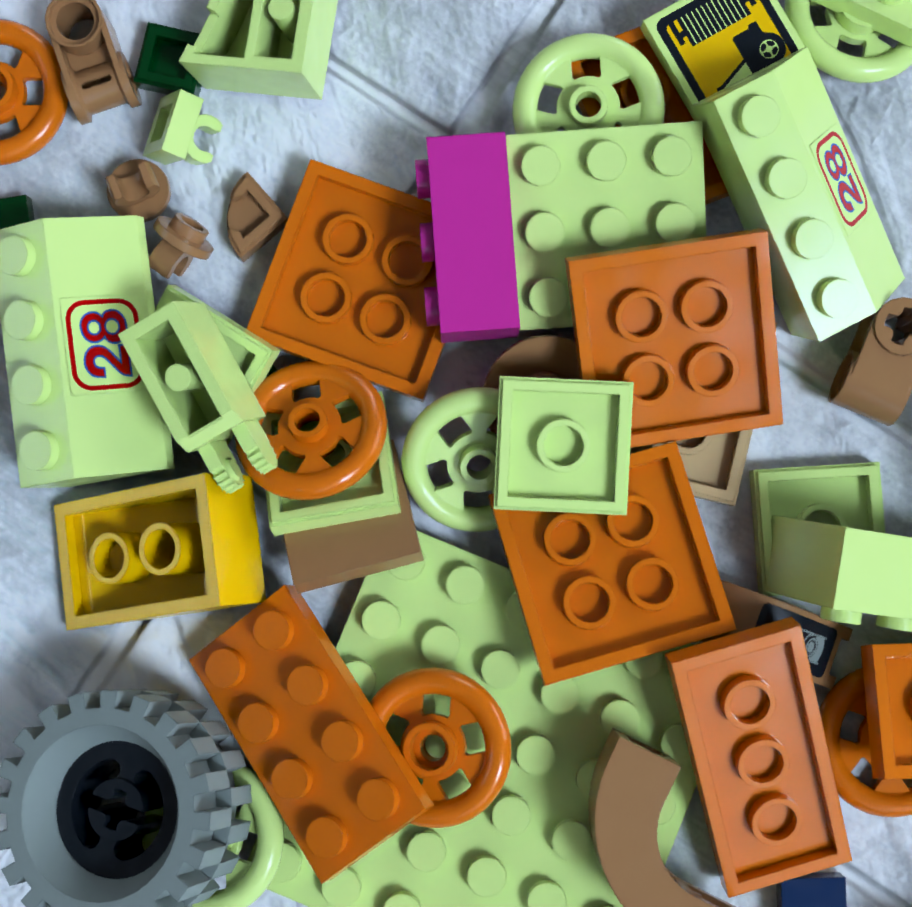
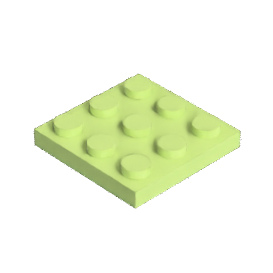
[506,121,707,331]

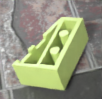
[178,0,338,100]
[760,515,912,632]

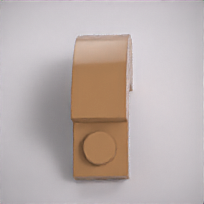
[588,728,736,907]

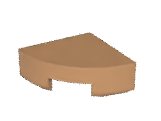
[227,172,288,263]

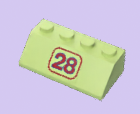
[690,47,905,342]
[0,215,175,488]

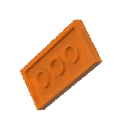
[189,585,434,884]
[665,616,852,898]

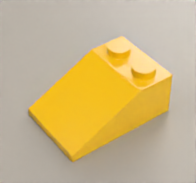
[54,473,266,630]

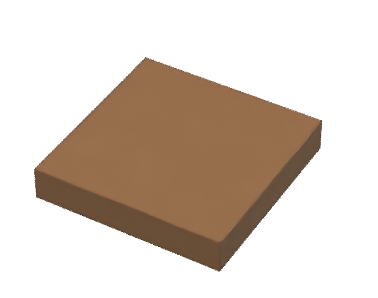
[283,440,424,594]

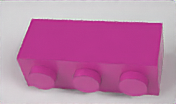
[415,132,520,343]

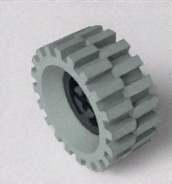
[0,689,252,907]

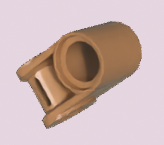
[45,0,142,125]
[828,297,912,426]

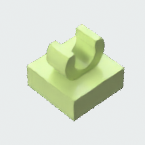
[142,89,223,165]

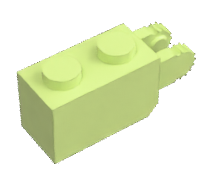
[118,301,278,494]

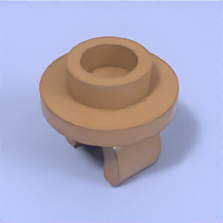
[105,159,171,222]
[149,213,214,279]

